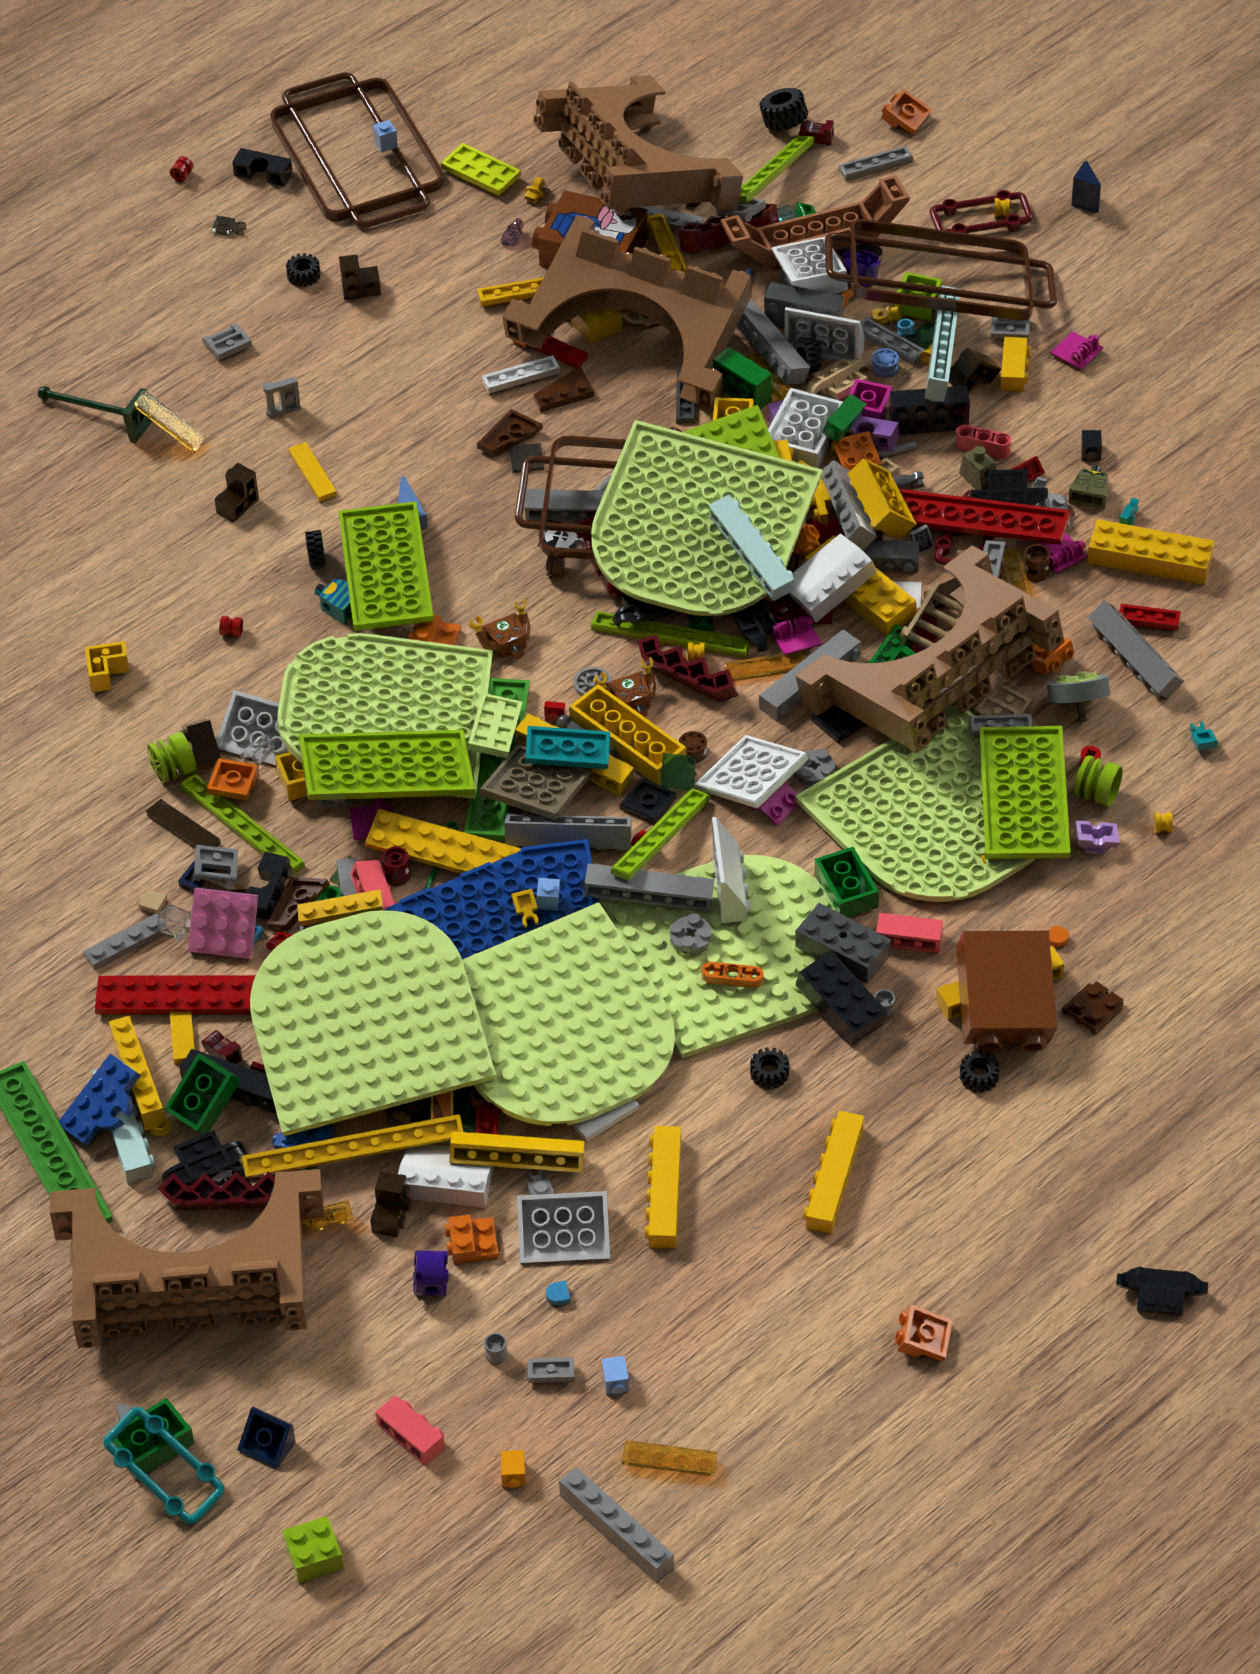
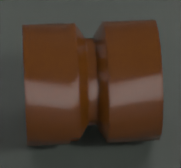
[1023,544,1050,582]

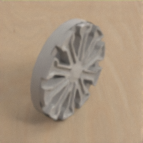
[574,667,612,696]

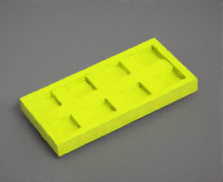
[441,143,521,196]

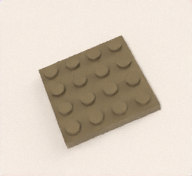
[480,744,592,820]

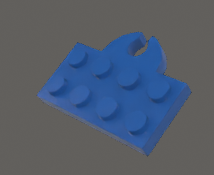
[59,1053,141,1146]

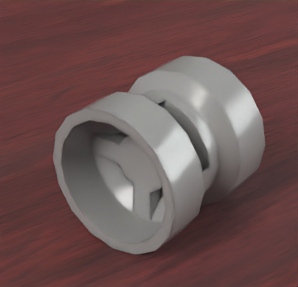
[874,989,895,1020]
[484,1333,508,1365]

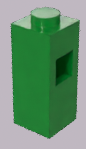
[822,394,866,443]

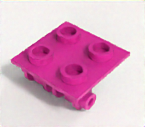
[1050,331,1104,370]
[1041,533,1088,573]
[771,615,822,655]
[749,782,798,826]
[350,798,392,840]

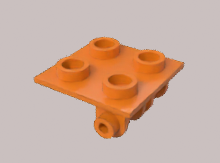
[832,431,882,471]

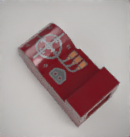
[798,120,834,145]
[201,1030,243,1064]

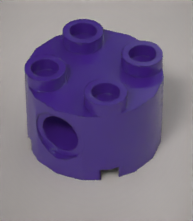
[842,250,881,288]
[413,1250,449,1296]

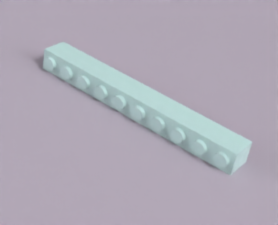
[925,286,961,402]

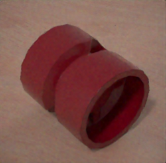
[382,847,411,886]

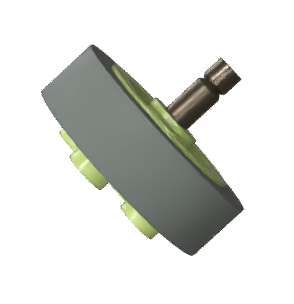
[1047,671,1110,722]

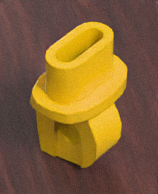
[524,177,546,203]
[872,305,902,324]

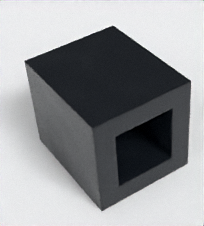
[1081,430,1102,461]

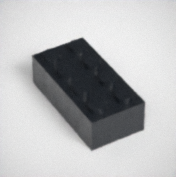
[889,385,970,435]
[795,951,887,1046]

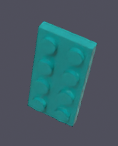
[525,726,610,769]

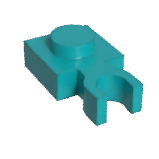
[1119,497,1139,526]
[1189,721,1218,751]

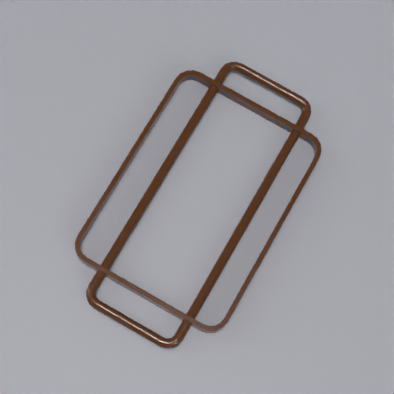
[270,72,444,228]
[824,219,1057,321]
[515,436,626,560]

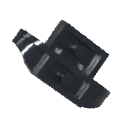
[969,469,1048,505]
[612,595,678,626]
[730,599,777,653]
[162,1130,247,1184]
[1116,1266,1209,1315]

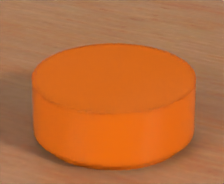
[1049,926,1069,947]

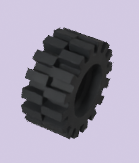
[286,253,321,287]
[793,338,824,373]
[305,530,326,567]
[750,1047,789,1089]
[960,1051,1000,1093]

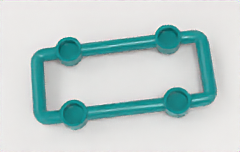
[103,1407,225,1525]

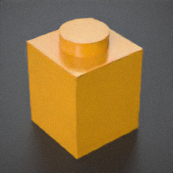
[501,1450,526,1488]

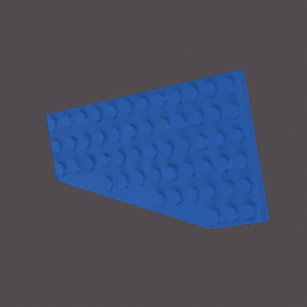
[384,839,599,960]

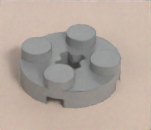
[794,749,835,786]
[670,914,712,954]

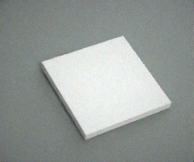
[694,735,809,809]

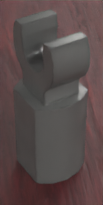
[893,471,924,489]

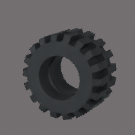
[759,88,808,131]

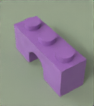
[844,416,899,452]

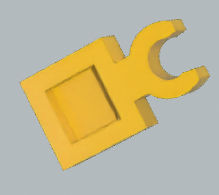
[511,889,538,928]

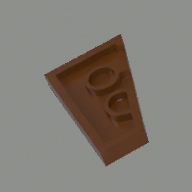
[534,366,594,412]
[477,409,543,456]
[267,877,330,931]

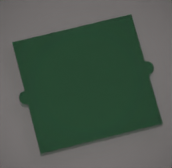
[905,321,935,350]
[660,753,697,791]

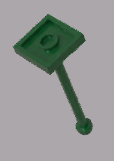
[38,386,155,443]

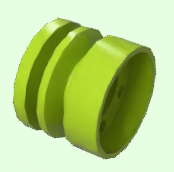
[147,732,197,784]
[1074,755,1123,807]

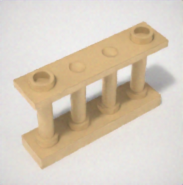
[899,581,963,648]

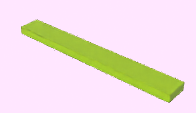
[739,136,814,204]
[591,611,751,658]
[179,773,305,877]
[611,788,710,881]

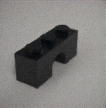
[232,148,293,187]
[247,851,292,920]

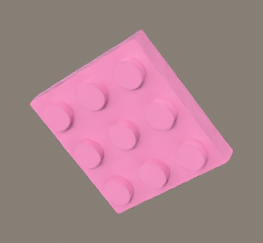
[188,888,258,959]

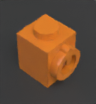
[793,523,821,556]

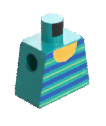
[315,579,352,624]

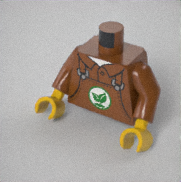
[469,598,531,659]
[593,657,656,717]

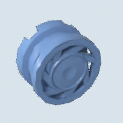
[872,348,899,378]

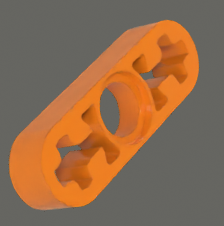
[702,962,764,988]

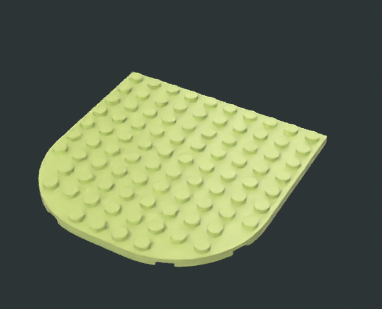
[591,420,823,616]
[277,633,493,799]
[795,703,1035,902]
[600,855,835,1059]
[462,903,675,1126]
[250,911,497,1136]

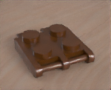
[1061,981,1124,1035]

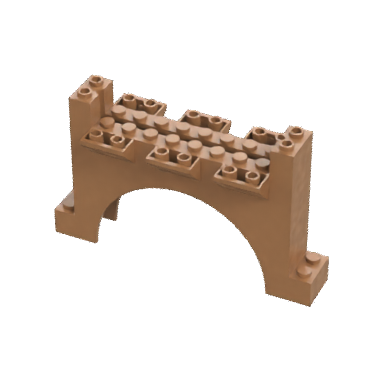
[533,75,743,216]
[503,215,752,411]
[795,545,1064,753]
[50,1169,325,1348]

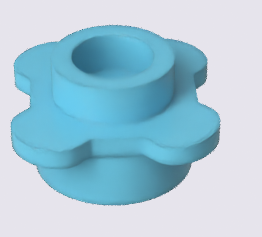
[896,319,916,336]

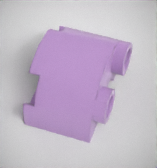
[1076,821,1120,855]

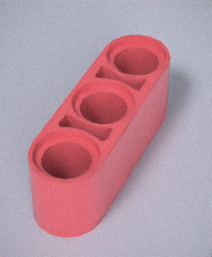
[956,425,1011,459]

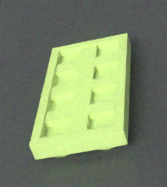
[467,693,522,758]

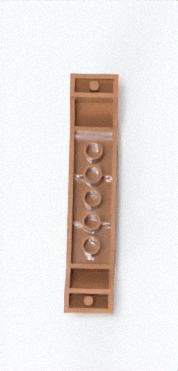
[721,175,910,268]

